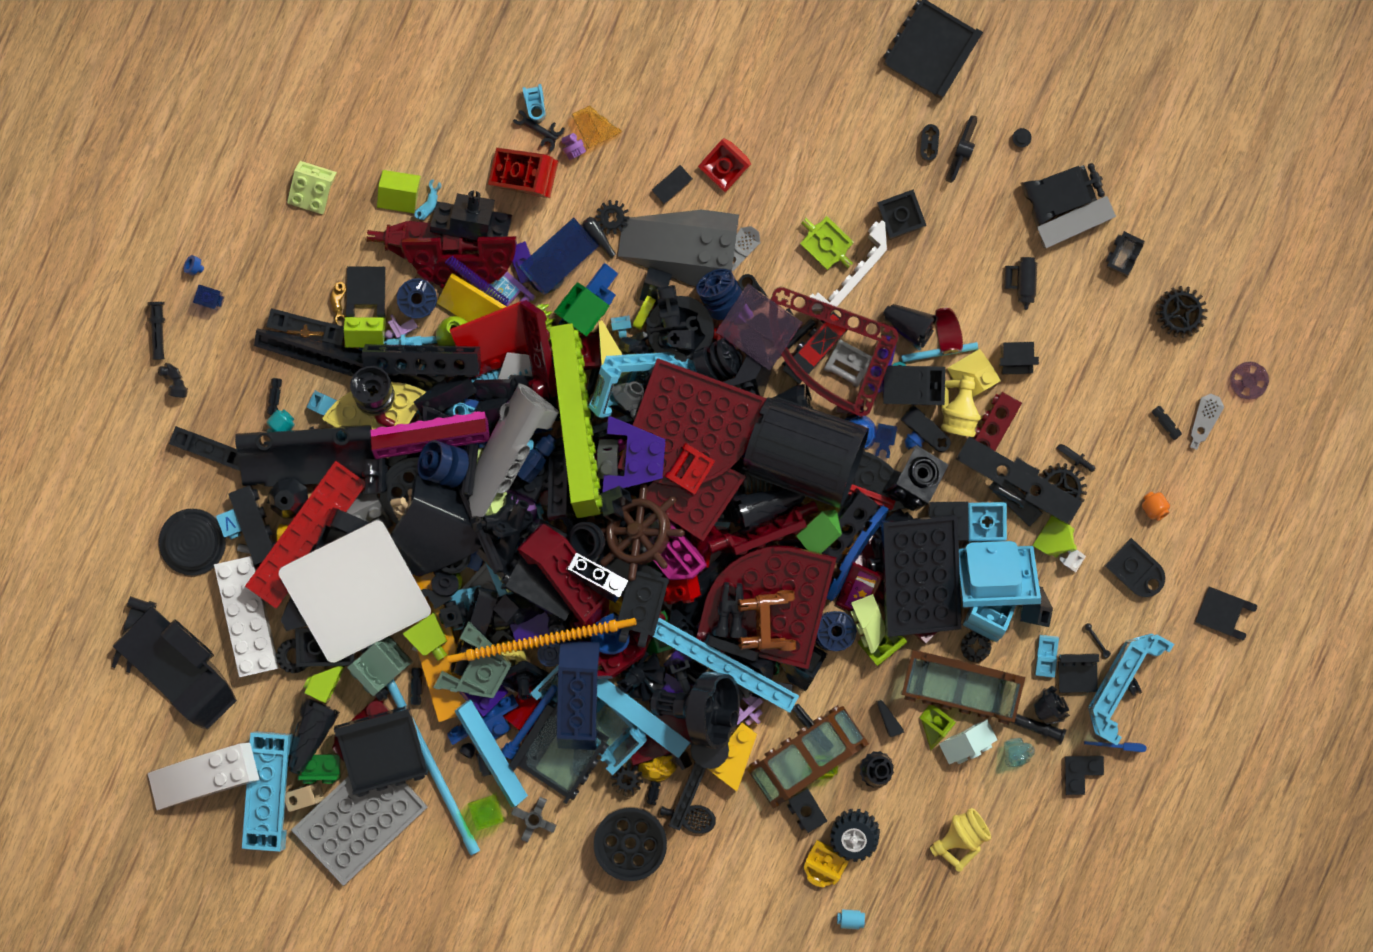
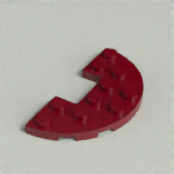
[401,236,517,289]

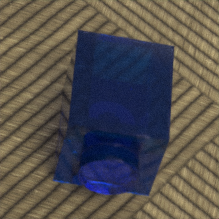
[193,285,224,310]

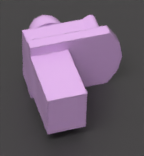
[385,314,418,339]

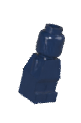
[517,434,558,483]

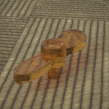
[287,324,324,337]

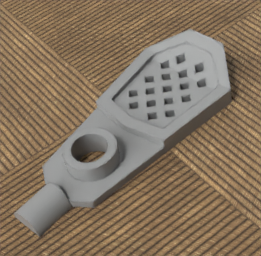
[732,226,760,271]
[1190,394,1224,450]

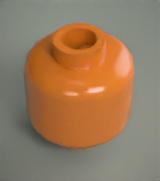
[1142,491,1170,521]

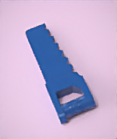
[1084,741,1147,752]

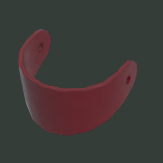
[935,307,963,355]

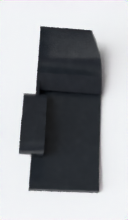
[113,605,237,730]

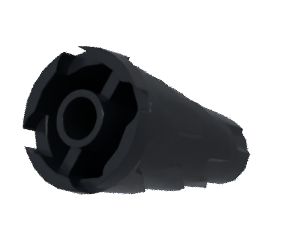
[728,487,805,534]
[288,697,340,775]

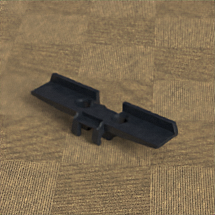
[956,437,1082,525]

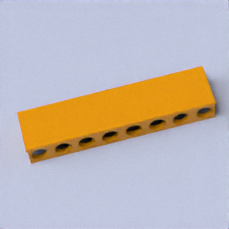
[410,572,466,722]

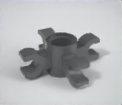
[511,796,557,843]

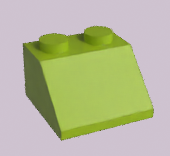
[344,317,386,348]
[303,666,345,703]

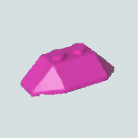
[653,519,707,580]

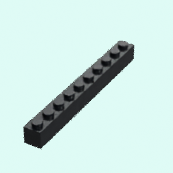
[668,763,706,831]

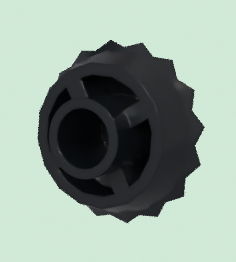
[859,751,894,788]

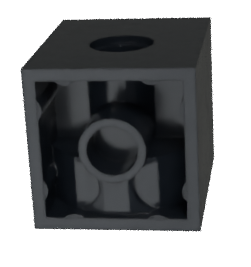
[884,445,948,511]

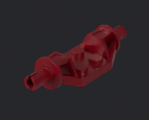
[366,221,479,260]
[598,611,666,679]

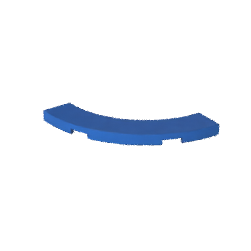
[827,505,889,601]

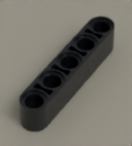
[451,587,497,676]

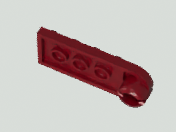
[519,300,557,400]

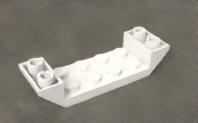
[810,220,887,311]

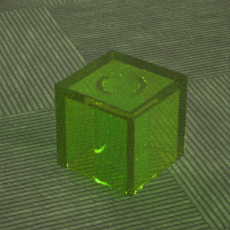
[468,792,506,831]

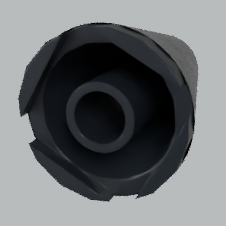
[883,304,938,350]

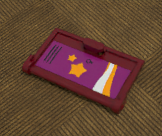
[835,562,883,611]

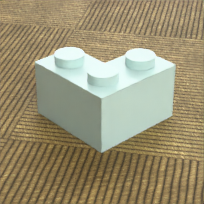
[939,720,997,764]

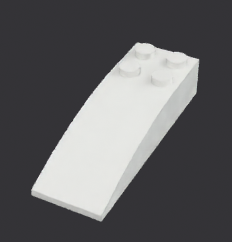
[148,743,259,810]

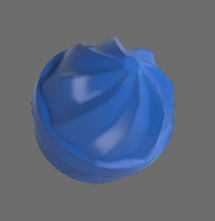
[905,431,924,450]

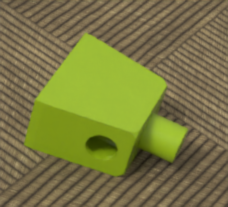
[403,613,448,661]

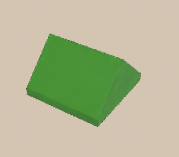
[796,510,842,553]

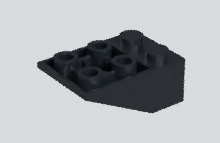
[883,365,946,405]

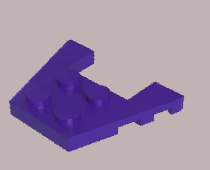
[602,416,665,492]

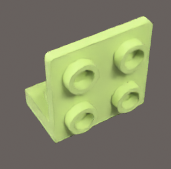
[287,161,337,214]

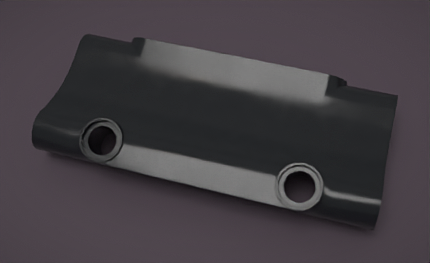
[235,425,375,487]

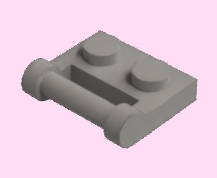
[824,340,872,388]

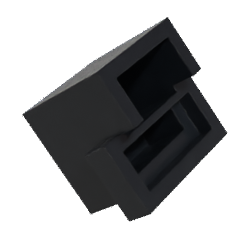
[998,342,1039,375]

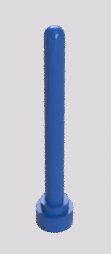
[501,685,558,759]

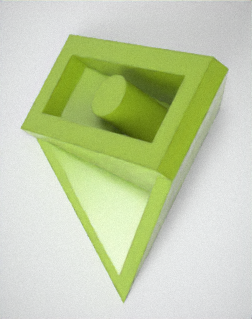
[919,705,956,750]

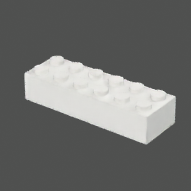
[214,556,279,677]

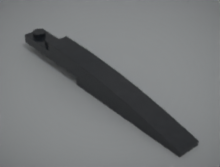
[254,328,440,392]

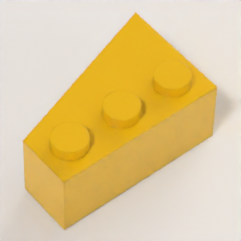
[708,721,757,791]

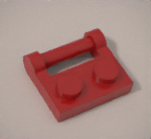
[665,443,715,495]

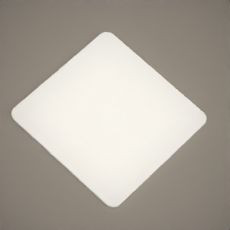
[279,521,431,662]

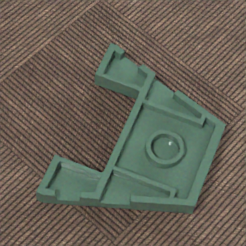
[433,622,512,698]

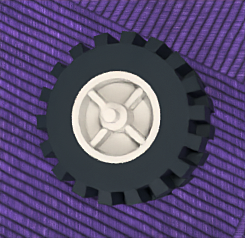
[830,809,880,862]

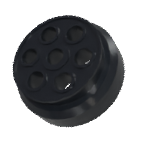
[594,807,667,881]

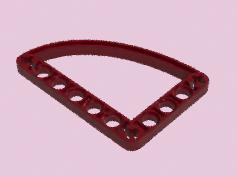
[769,286,899,416]

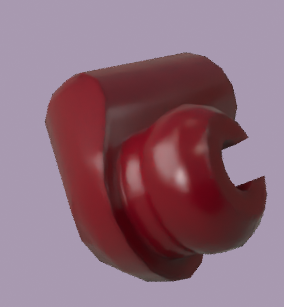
[374,413,396,427]

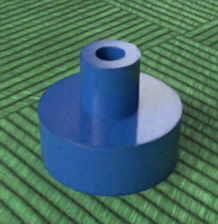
[184,255,204,276]

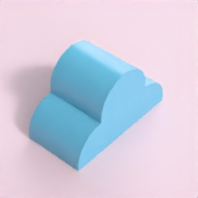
[962,605,1017,643]

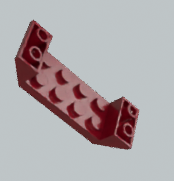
[517,523,609,637]

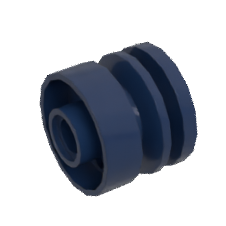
[696,269,746,320]
[397,278,437,318]
[815,611,857,651]

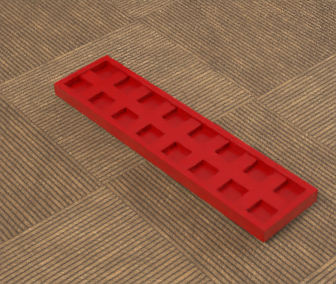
[245,461,365,609]

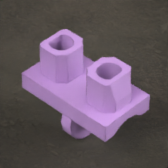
[737,694,763,726]

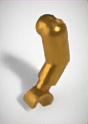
[330,282,346,325]

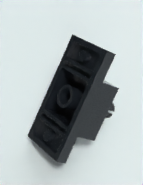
[430,190,512,240]

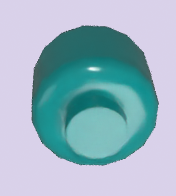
[266,409,295,432]

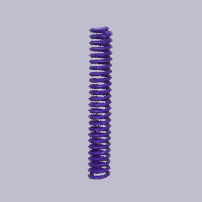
[445,256,509,306]

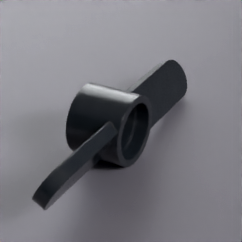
[946,115,977,183]

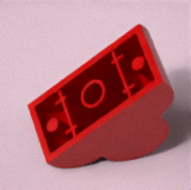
[488,147,559,199]

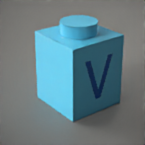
[216,509,242,540]

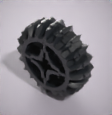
[1155,286,1208,338]
[1035,463,1087,502]

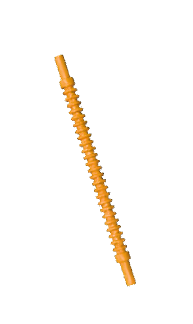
[447,618,637,663]

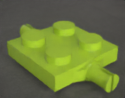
[800,216,854,270]

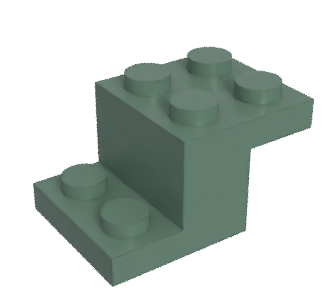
[347,636,413,696]

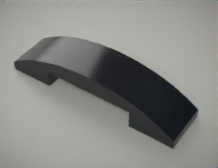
[266,308,344,345]
[169,426,240,471]

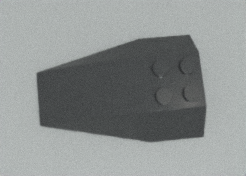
[618,209,739,286]

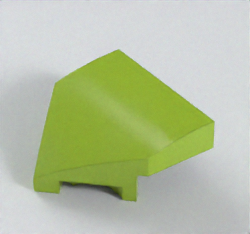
[1032,516,1077,558]

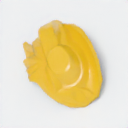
[638,756,677,782]

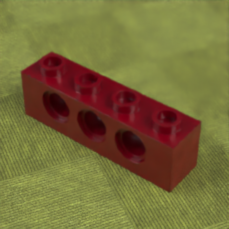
[973,392,1022,451]

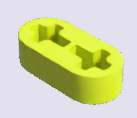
[632,295,656,330]

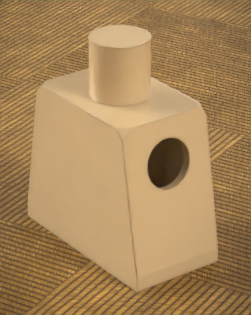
[284,781,325,812]

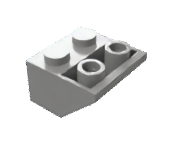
[346,491,393,529]

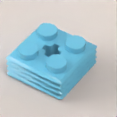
[968,502,1007,541]

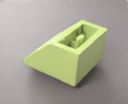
[850,594,886,653]

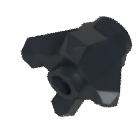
[619,332,654,355]

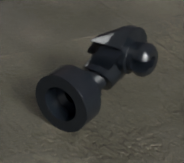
[158,363,188,398]

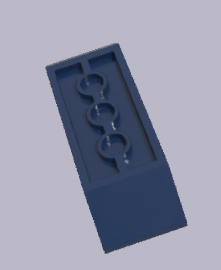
[557,640,600,750]

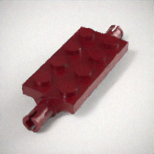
[707,501,818,555]

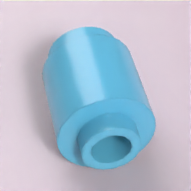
[837,909,865,930]

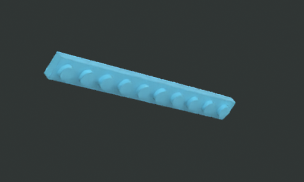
[653,618,799,713]

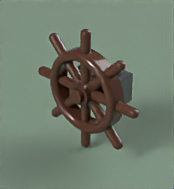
[599,483,684,581]

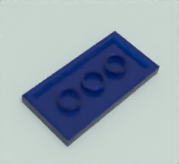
[519,217,599,295]

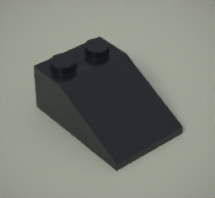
[295,627,356,667]

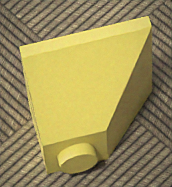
[947,349,1001,398]

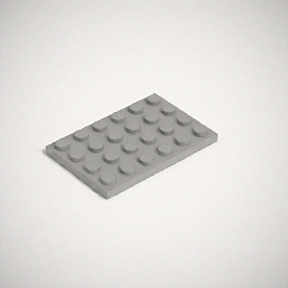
[291,776,428,886]

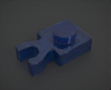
[875,423,897,458]

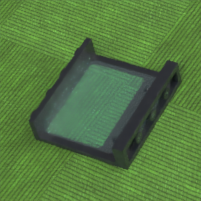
[509,700,609,804]

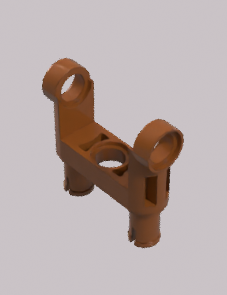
[737,590,796,651]

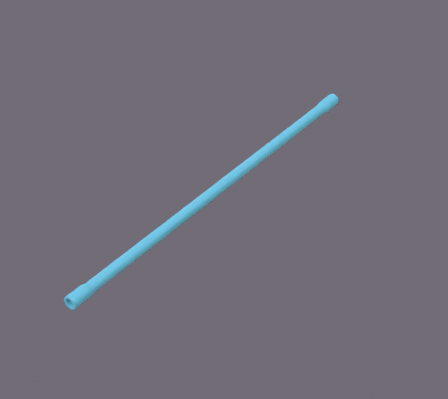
[367,644,480,856]

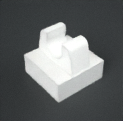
[1060,550,1086,572]

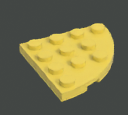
[322,382,426,459]

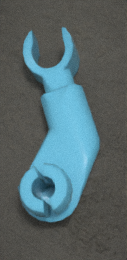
[414,179,442,220]

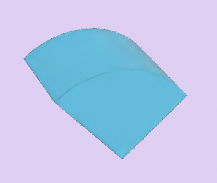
[307,390,337,415]

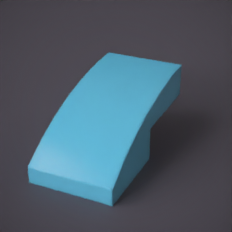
[1035,635,1059,678]

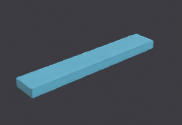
[597,679,690,758]
[455,700,528,807]

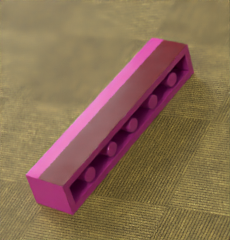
[370,412,490,459]

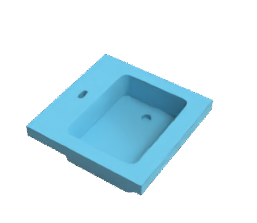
[959,541,1041,607]

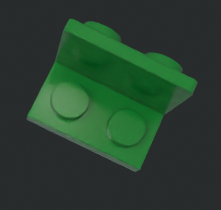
[298,754,340,784]

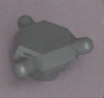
[609,382,645,419]

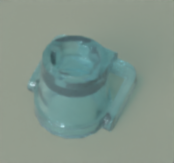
[1004,738,1035,767]

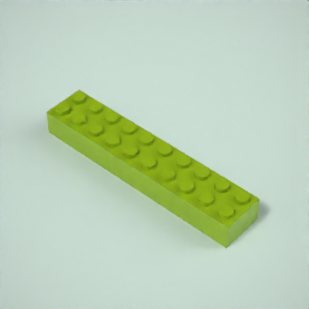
[550,323,603,518]

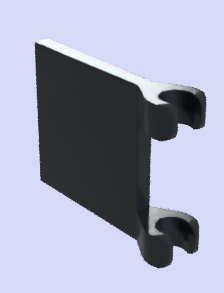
[346,266,386,318]
[1195,586,1257,640]

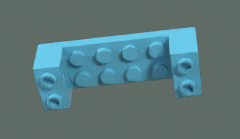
[242,731,294,852]

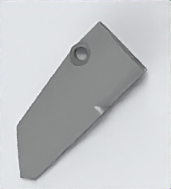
[469,384,559,517]

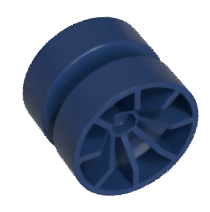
[418,440,469,488]

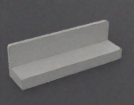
[1037,196,1116,248]

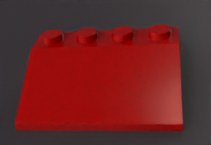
[449,301,529,379]

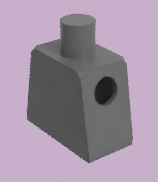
[597,439,620,479]

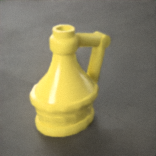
[941,375,981,437]
[930,808,991,872]

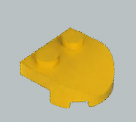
[804,840,850,888]

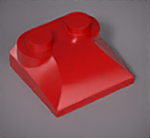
[698,138,751,193]

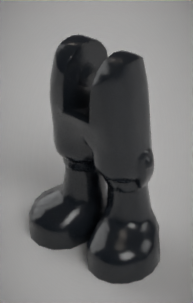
[711,582,747,638]

